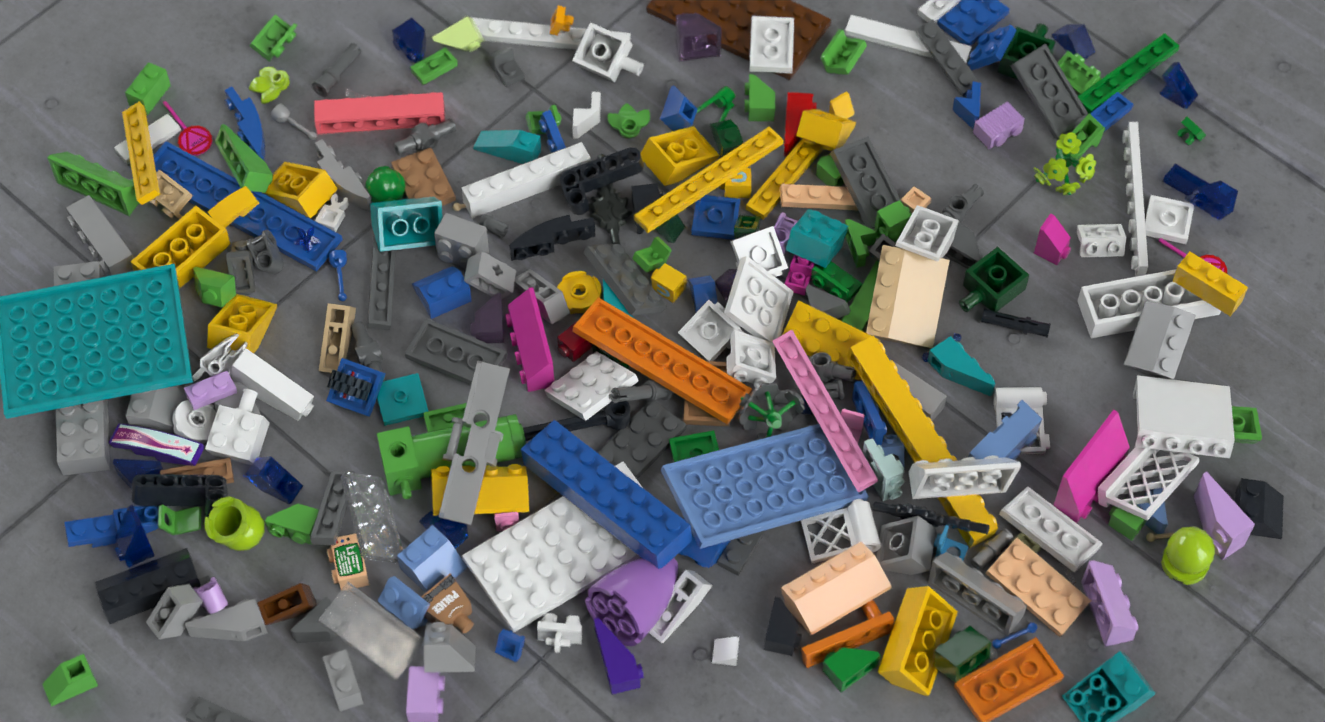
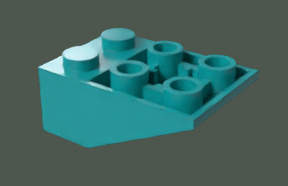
[1062,651,1156,722]

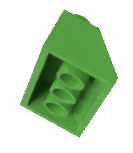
[48,152,139,216]

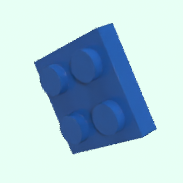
[967,25,1016,71]
[691,195,740,240]

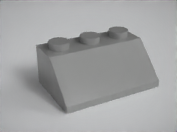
[1123,301,1196,380]

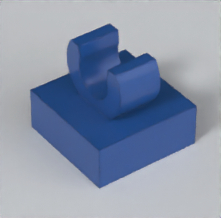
[495,629,525,662]

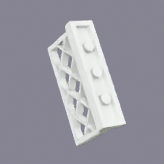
[1098,447,1199,520]

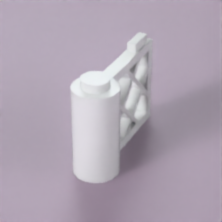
[994,387,1050,454]
[801,499,881,564]

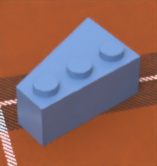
[968,400,1042,460]

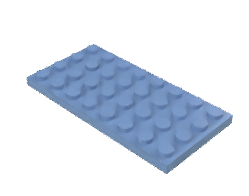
[661,424,869,549]

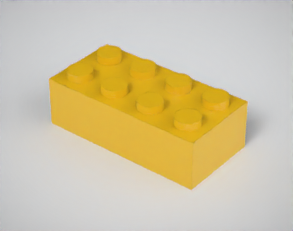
[131,206,231,289]

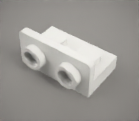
[1077,224,1126,257]

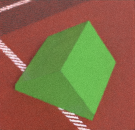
[1232,406,1262,444]

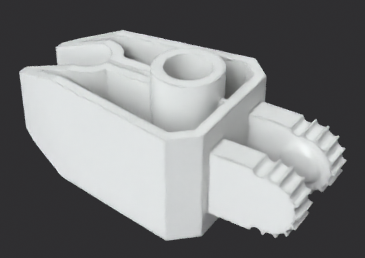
[192,334,248,381]

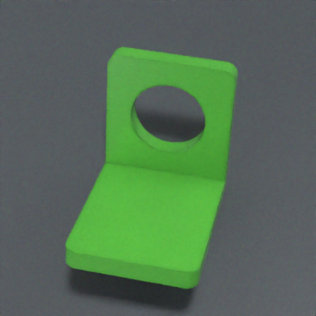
[158,505,201,535]

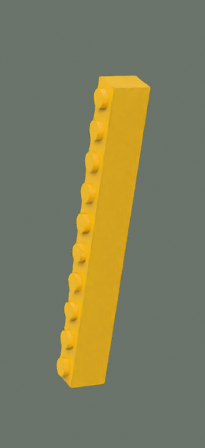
[847,335,998,548]

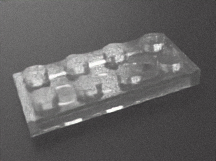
[341,472,403,563]
[318,582,424,681]

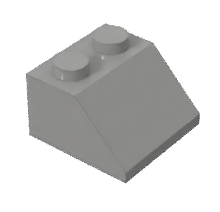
[876,516,936,575]
[424,622,476,672]

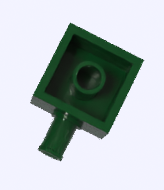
[998,24,1056,80]
[959,246,1029,312]

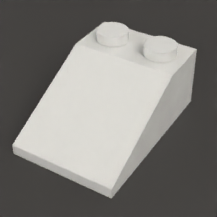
[895,205,959,261]

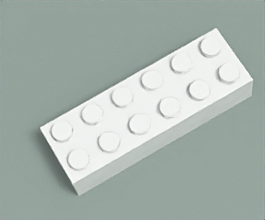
[1078,263,1221,338]

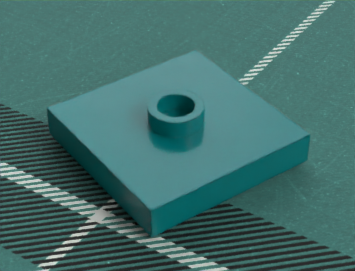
[377,373,429,426]

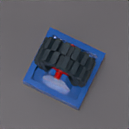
[326,358,386,417]

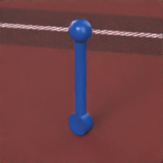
[992,623,1037,649]

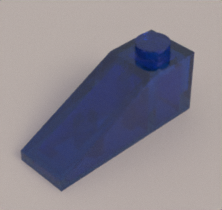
[115,505,155,568]

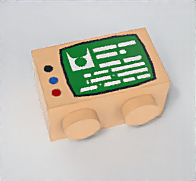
[327,533,369,592]

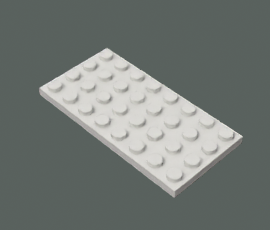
[462,462,643,633]

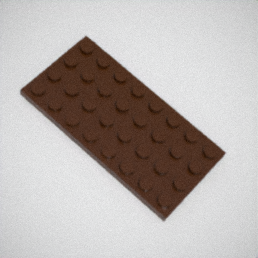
[646,0,831,81]

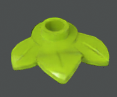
[249,67,290,104]

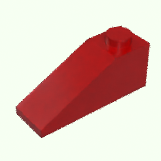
[783,92,817,157]

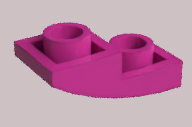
[784,254,815,295]

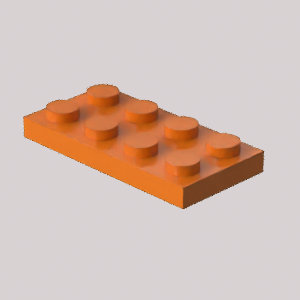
[954,637,1064,722]

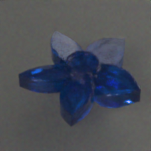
[294,227,320,253]

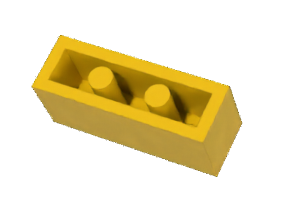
[1172,251,1248,317]

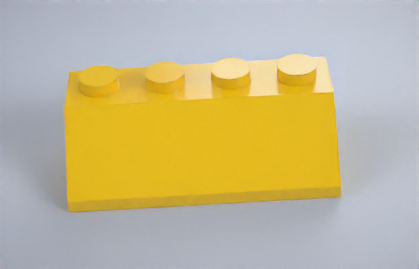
[431,464,529,515]
[878,586,958,696]

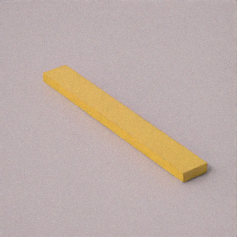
[634,127,783,233]

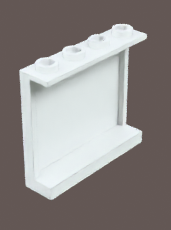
[1133,375,1235,458]

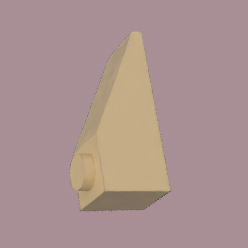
[319,303,356,373]

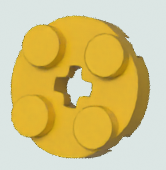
[557,271,602,314]

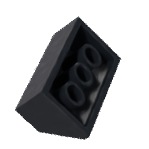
[95,548,201,624]

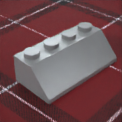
[928,552,1027,636]

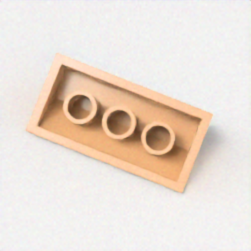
[781,542,892,635]

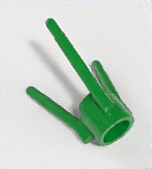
[696,86,735,122]

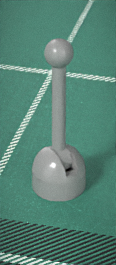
[271,103,317,140]

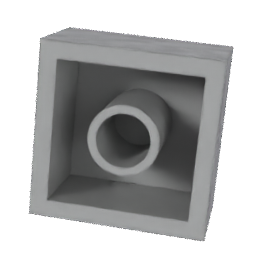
[434,213,489,270]

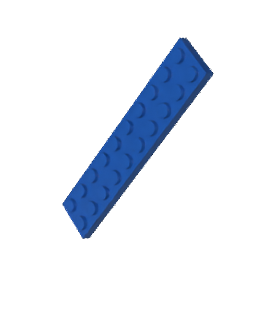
[153,141,342,272]

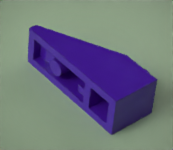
[594,618,644,695]

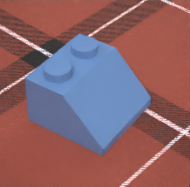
[397,525,467,593]

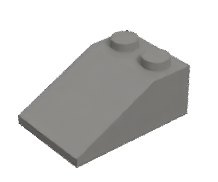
[126,385,202,434]

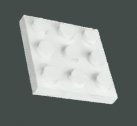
[724,256,794,348]
[544,351,638,421]

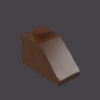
[257,583,317,625]

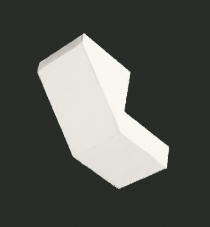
[573,92,601,139]

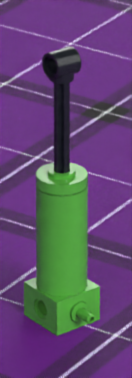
[377,401,630,499]

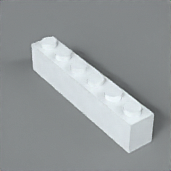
[462,142,591,219]

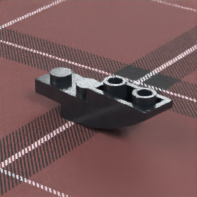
[509,214,596,261]

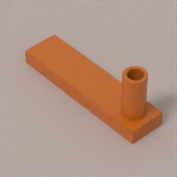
[802,600,894,668]

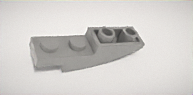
[315,139,371,211]

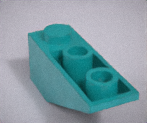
[928,336,996,396]

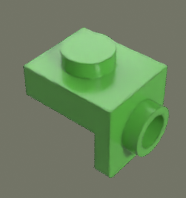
[525,105,561,134]
[632,237,672,273]

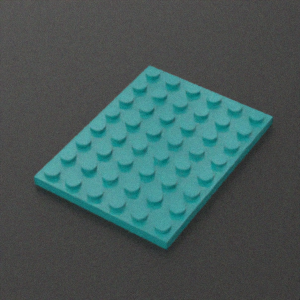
[0,264,193,419]

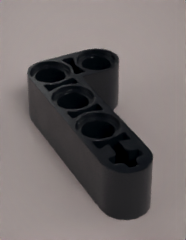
[560,147,644,215]
[132,474,228,517]

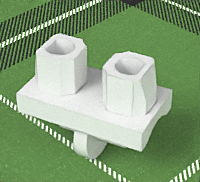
[537,613,582,653]

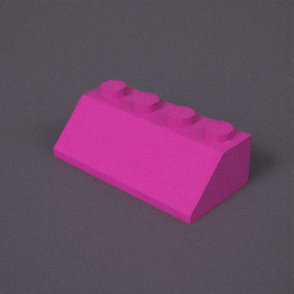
[505,287,554,392]

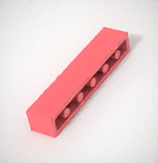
[314,92,445,134]

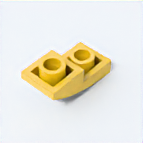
[208,186,259,228]

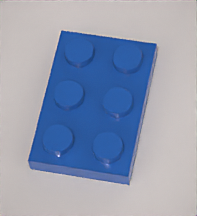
[937,0,1010,46]

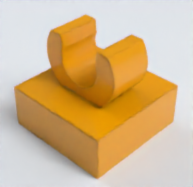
[549,5,574,36]

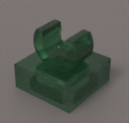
[656,214,686,243]

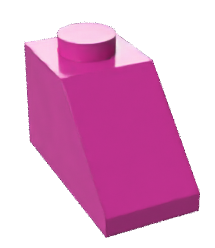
[1034,213,1071,265]

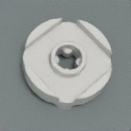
[172,400,216,444]

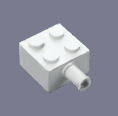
[572,23,644,82]
[205,389,270,466]

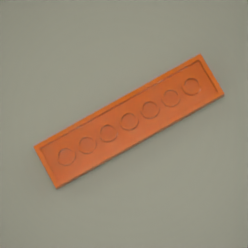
[572,297,752,425]

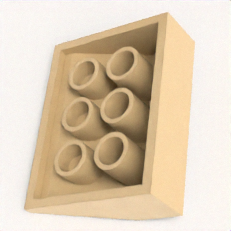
[866,245,949,349]

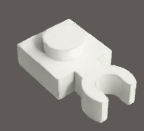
[315,194,348,232]

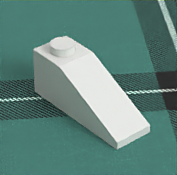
[649,570,712,643]

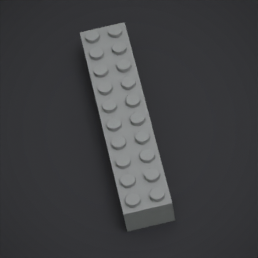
[54,261,110,476]

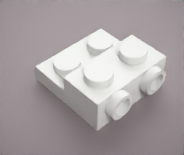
[730,226,788,277]
[678,300,744,361]
[726,330,776,388]

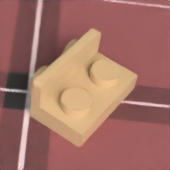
[149,170,193,219]

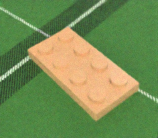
[985,538,1091,637]

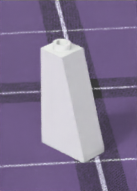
[230,348,314,421]

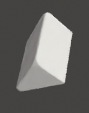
[712,637,739,666]

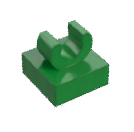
[1177,116,1206,145]

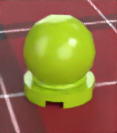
[205,496,265,551]
[1161,526,1215,585]

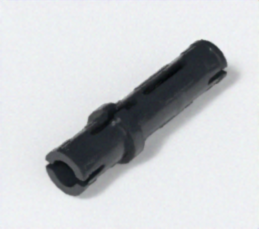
[981,308,1051,338]

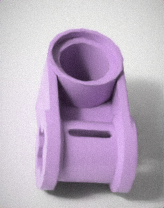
[774,212,800,255]
[193,577,228,614]

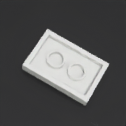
[750,16,794,73]

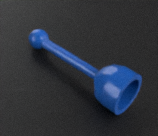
[329,250,347,301]

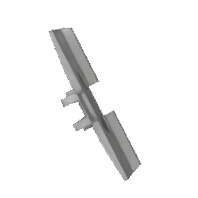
[439,361,510,525]

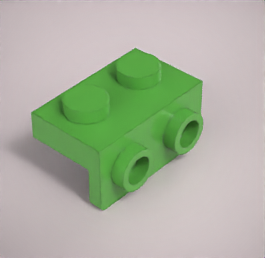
[250,15,298,62]
[821,29,867,75]

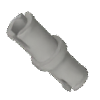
[970,528,1014,571]

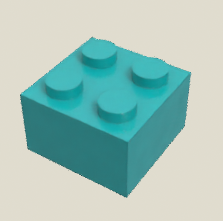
[786,209,848,268]

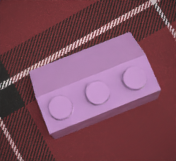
[1081,560,1138,647]

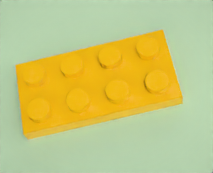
[782,300,880,381]

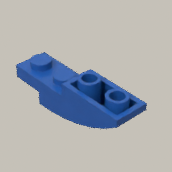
[224,87,265,161]
[64,506,165,548]

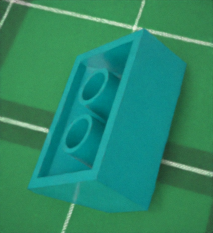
[370,196,443,252]

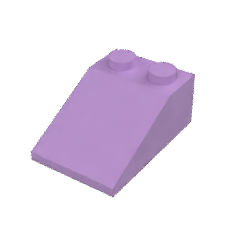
[1194,472,1255,560]

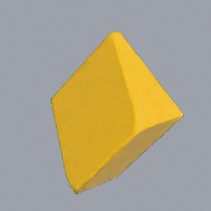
[829,91,854,119]

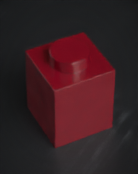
[557,321,592,363]

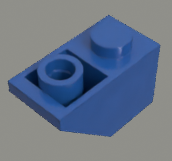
[660,85,698,131]

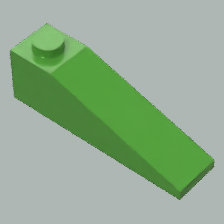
[215,124,273,193]

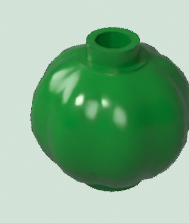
[365,166,406,203]

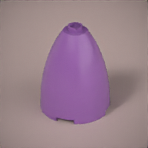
[585,558,678,646]

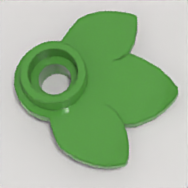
[608,103,650,138]

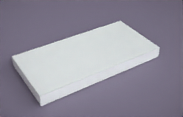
[999,486,1103,573]

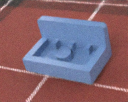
[378,576,430,629]

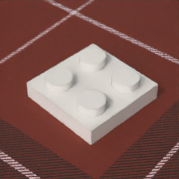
[1145,195,1194,244]

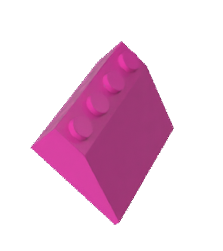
[1053,410,1130,523]

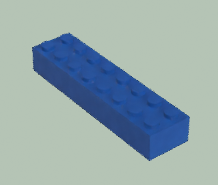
[521,420,692,569]

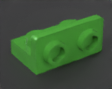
[1057,51,1101,94]

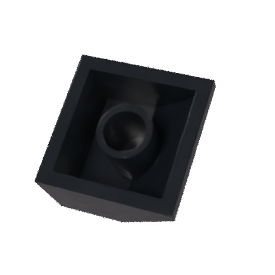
[1235,478,1284,539]

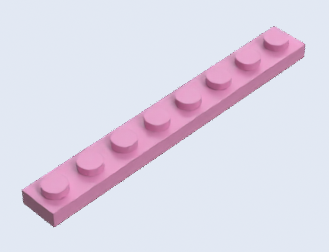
[772,330,879,493]

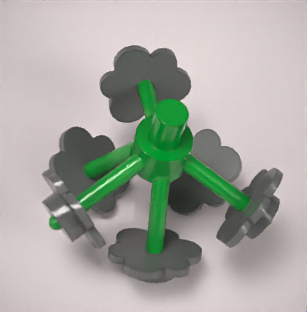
[738,383,805,441]

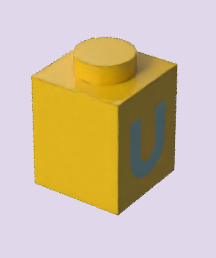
[720,168,751,198]
[651,263,687,303]

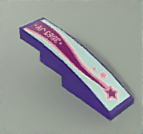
[108,423,205,466]

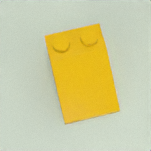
[641,126,720,186]
[264,162,338,219]
[207,294,277,353]

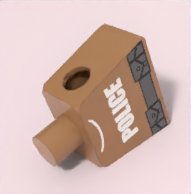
[421,574,474,634]

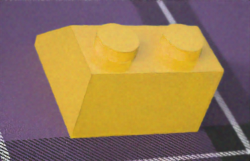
[796,109,856,151]

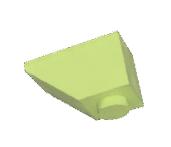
[432,16,485,52]

